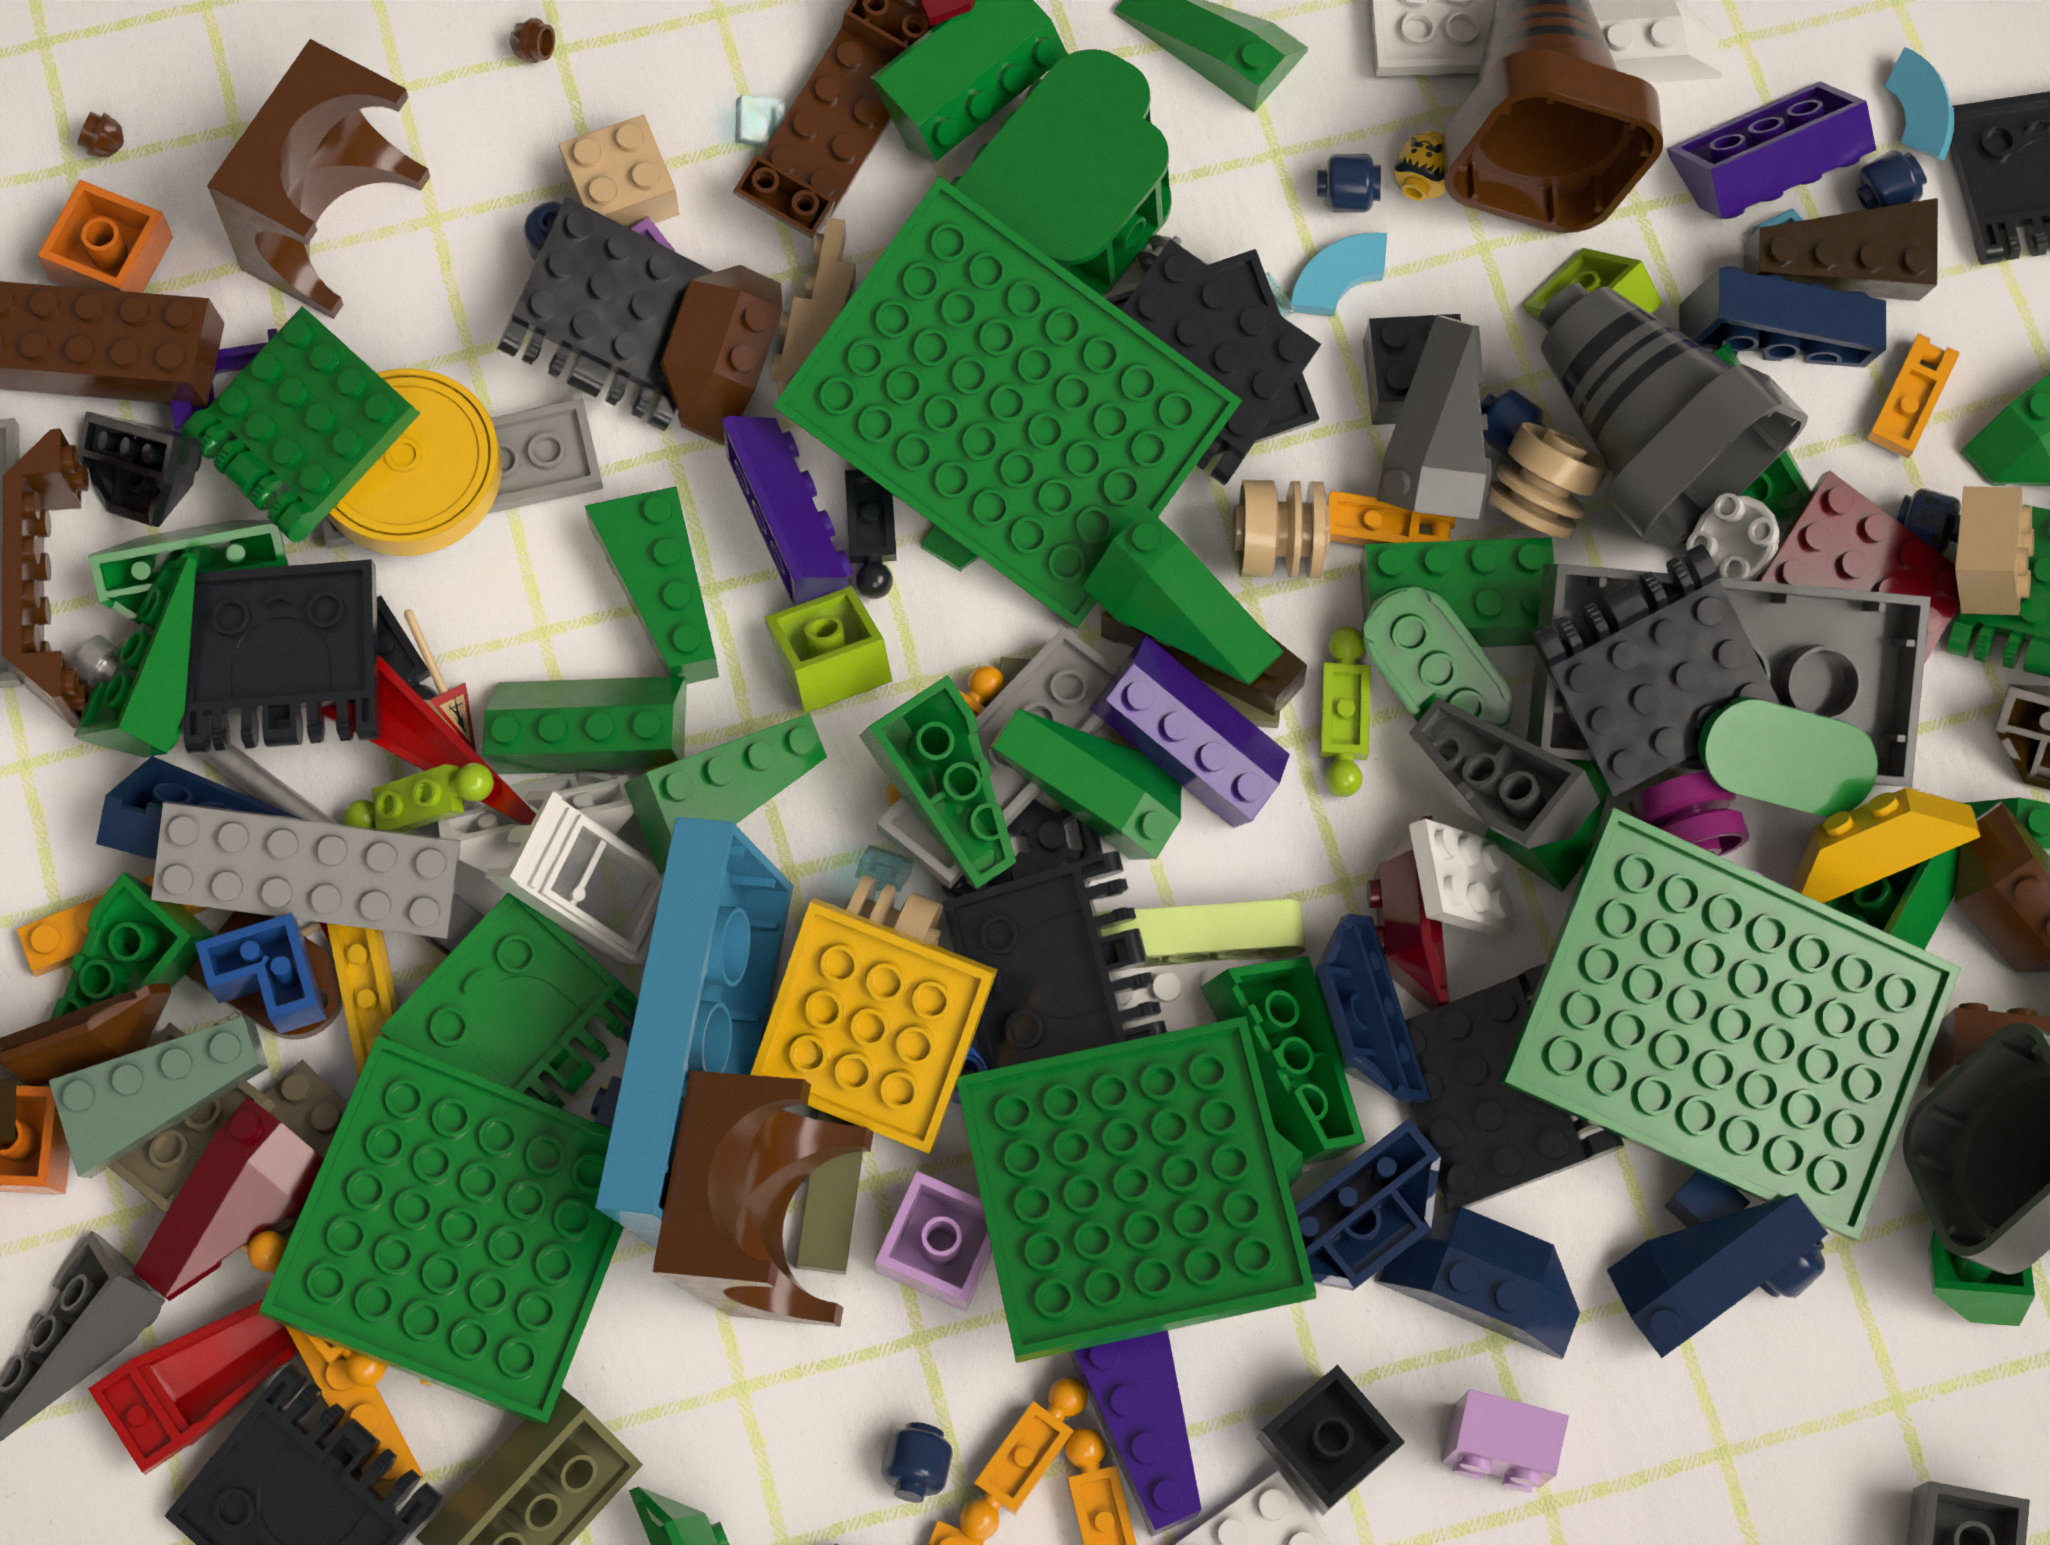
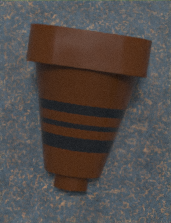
[1442,0,1663,233]

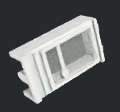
[485,791,665,964]

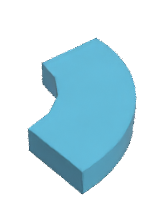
[1884,47,1954,161]
[1289,232,1387,316]

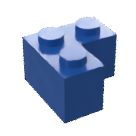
[195,913,327,1034]

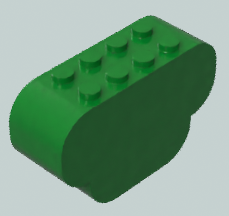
[950,49,1172,297]

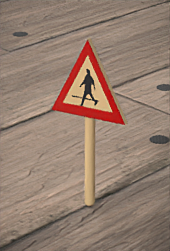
[404,609,476,752]

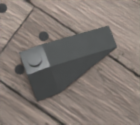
[1377,315,1492,520]
[1409,698,1600,849]

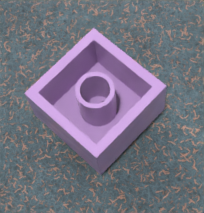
[875,1171,993,1312]
[1442,1389,1569,1493]

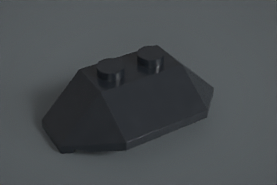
[78,411,202,527]

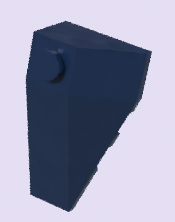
[1607,1193,1828,1358]

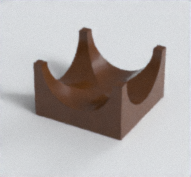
[207,39,430,319]
[652,1070,874,1327]

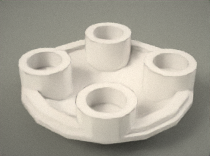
[1686,493,1780,581]

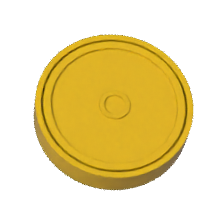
[327,368,502,556]

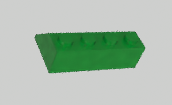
[870,0,1068,161]
[482,676,687,774]
[1823,846,1960,950]

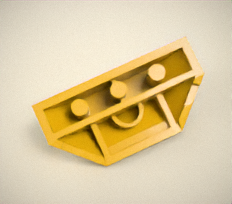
[1792,787,1981,904]

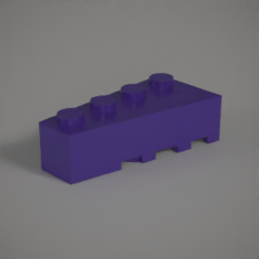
[1069,1331,1202,1537]

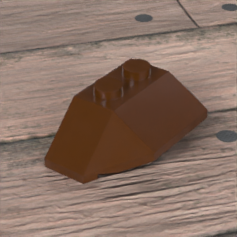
[660,265,783,446]
[1954,801,2050,972]
[0,983,171,1087]

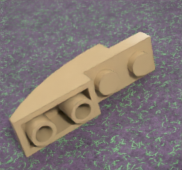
[771,217,856,396]

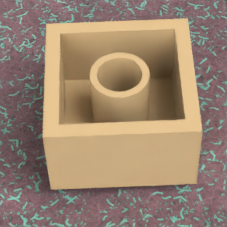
[559,114,679,229]
[1955,486,2034,615]

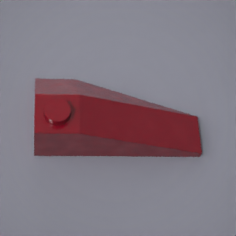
[132,1096,324,1301]

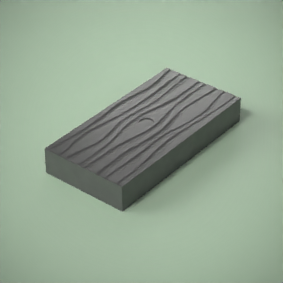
[1527,564,1931,787]

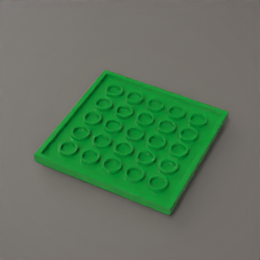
[956,1016,1316,1363]
[258,1035,624,1425]

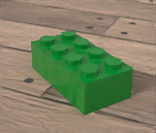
[1359,537,1554,647]

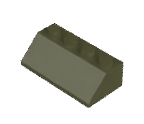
[415,1388,643,1545]

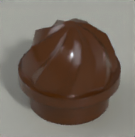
[509,18,555,63]
[77,112,124,157]

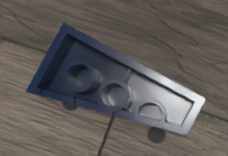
[1679,266,1886,368]
[96,756,302,860]

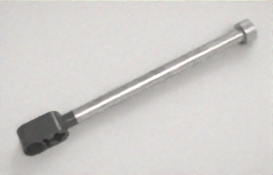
[71,635,485,956]

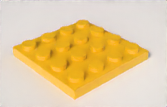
[750,898,998,1154]

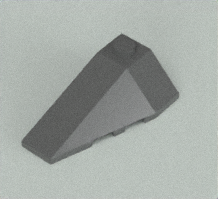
[0,1231,165,1442]

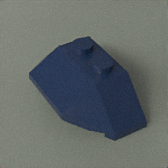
[1315,914,1430,1103]
[1295,1118,1441,1291]
[1377,1207,1580,1360]

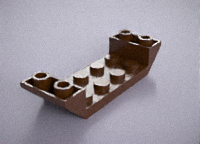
[733,0,937,239]
[2,428,90,728]

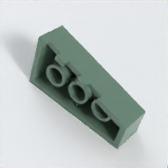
[49,1016,268,1178]

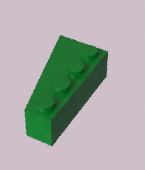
[584,486,719,684]
[624,713,827,874]

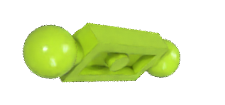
[1320,626,1371,797]
[343,763,494,832]

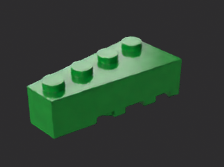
[1199,956,1366,1165]

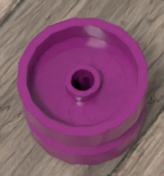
[1628,771,1750,857]

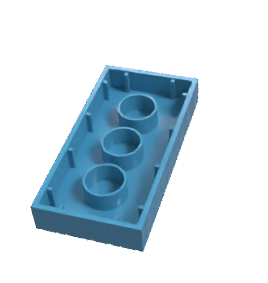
[595,817,794,1249]

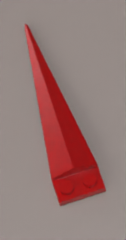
[322,654,536,825]
[88,1299,299,1475]

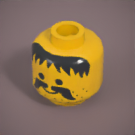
[1393,131,1446,201]

